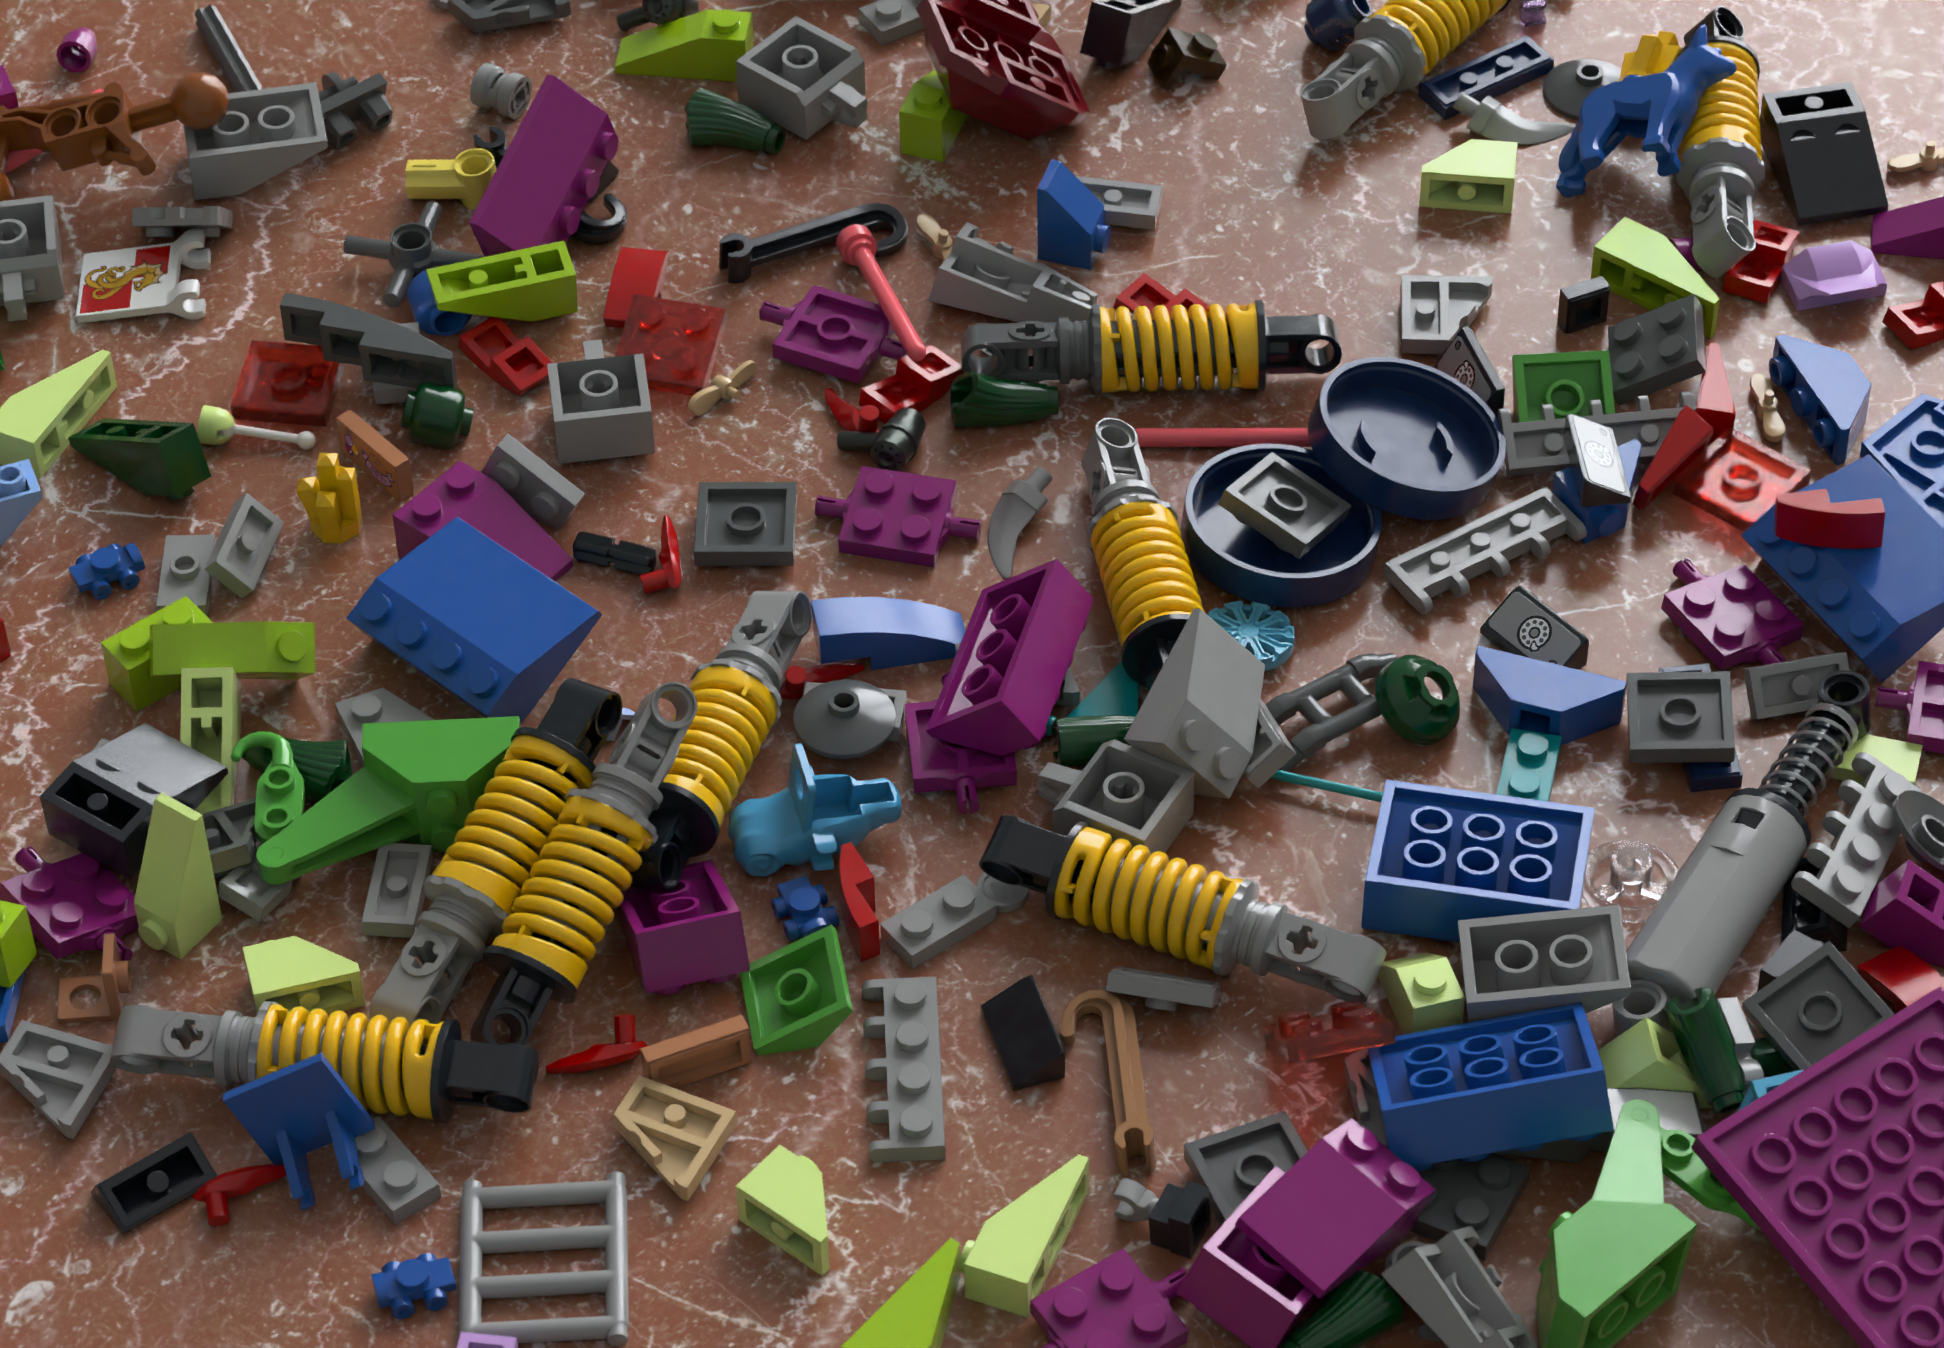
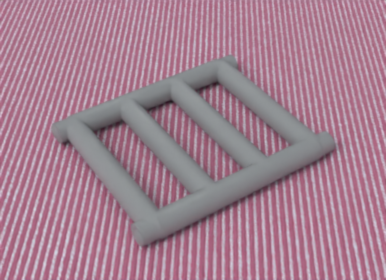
[459,1172,629,1346]

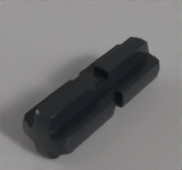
[572,531,657,575]

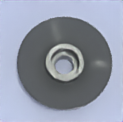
[1543,59,1621,120]
[793,679,896,759]
[1893,790,1944,871]

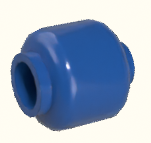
[407,267,473,336]

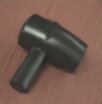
[617,0,699,31]
[837,407,926,471]

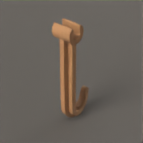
[1060,989,1157,1176]

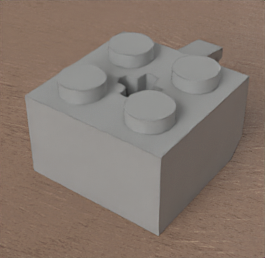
[736,16,868,140]
[0,195,65,322]
[547,339,655,464]
[1038,739,1195,854]

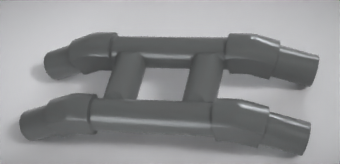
[1266,653,1429,772]

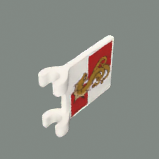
[76,229,211,324]

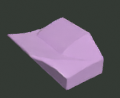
[1781,240,1887,311]

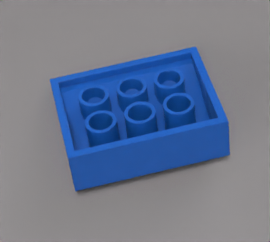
[1741,454,1944,683]
[346,517,602,726]
[1361,779,1595,942]
[1366,1002,1614,1171]

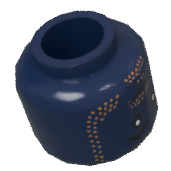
[1304,0,1372,51]

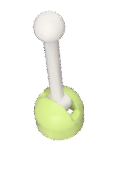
[197,405,316,450]

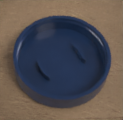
[1308,357,1506,520]
[1180,443,1382,608]

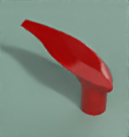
[824,388,879,432]
[639,515,682,594]
[779,662,865,700]
[545,1014,647,1074]
[193,1164,287,1227]

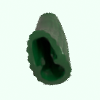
[684,88,786,154]
[950,371,1059,428]
[1051,715,1136,767]
[242,731,352,803]
[1664,987,1745,1114]
[1278,1271,1404,1348]

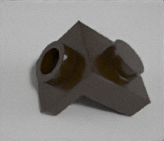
[1148,27,1227,90]

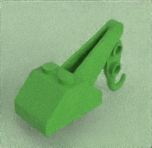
[231,716,521,885]
[1536,1099,1760,1348]

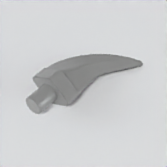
[1453,92,1574,145]
[988,467,1053,579]

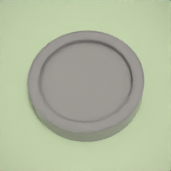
[977,872,1029,913]

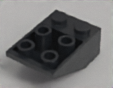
[1760,82,1889,225]
[40,723,228,879]

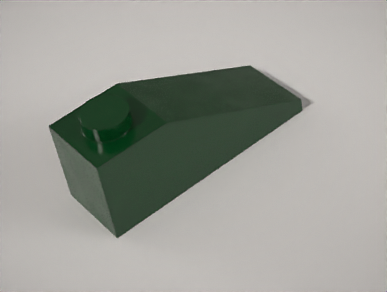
[68,418,211,500]

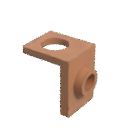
[57,933,132,1024]

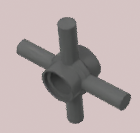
[343,202,483,308]

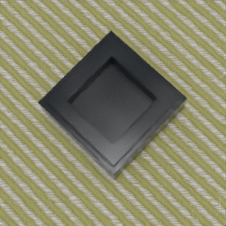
[1557,276,1610,334]

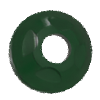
[1375,655,1460,745]

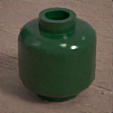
[400,382,474,450]

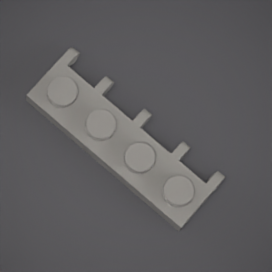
[1498,391,1699,476]
[1384,487,1587,615]
[1791,752,1921,928]
[862,977,945,1163]

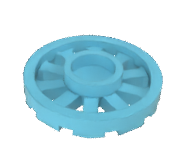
[1207,601,1295,671]

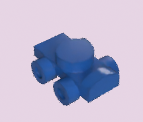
[68,542,145,600]
[771,875,839,942]
[371,1253,457,1319]

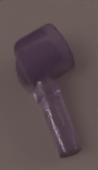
[1519,0,1547,27]

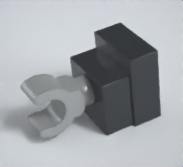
[1113,1178,1211,1259]

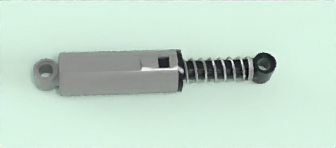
[1612,670,1871,1038]

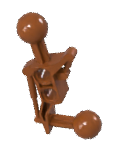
[0,72,229,201]

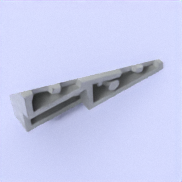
[928,222,1133,322]
[1381,1226,1537,1348]

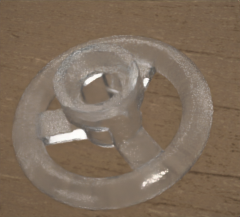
[1582,840,1679,923]

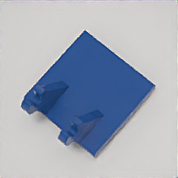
[223,1053,375,1210]

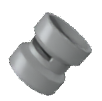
[470,63,532,119]

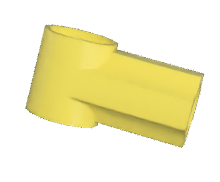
[405,148,496,210]

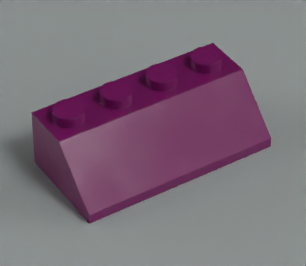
[469,74,619,257]
[925,559,1094,756]

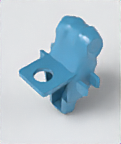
[728,743,902,876]

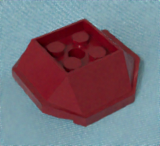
[916,0,1090,141]

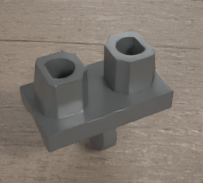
[318,72,393,150]

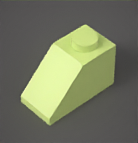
[1419,139,1518,214]
[242,936,366,1014]
[1378,952,1465,1035]
[1598,1017,1712,1109]
[736,1145,830,1276]

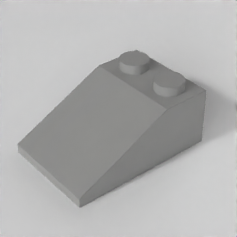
[183,82,328,200]
[1124,608,1265,799]
[1458,905,1631,1023]

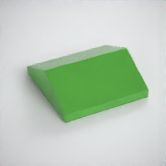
[1512,350,1615,423]
[740,924,853,1056]

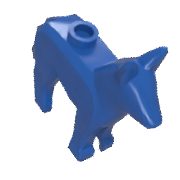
[1556,24,1737,197]

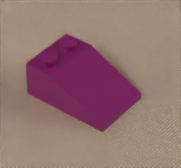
[392,461,574,582]
[617,860,750,995]
[1235,1118,1436,1299]
[1176,1166,1318,1348]

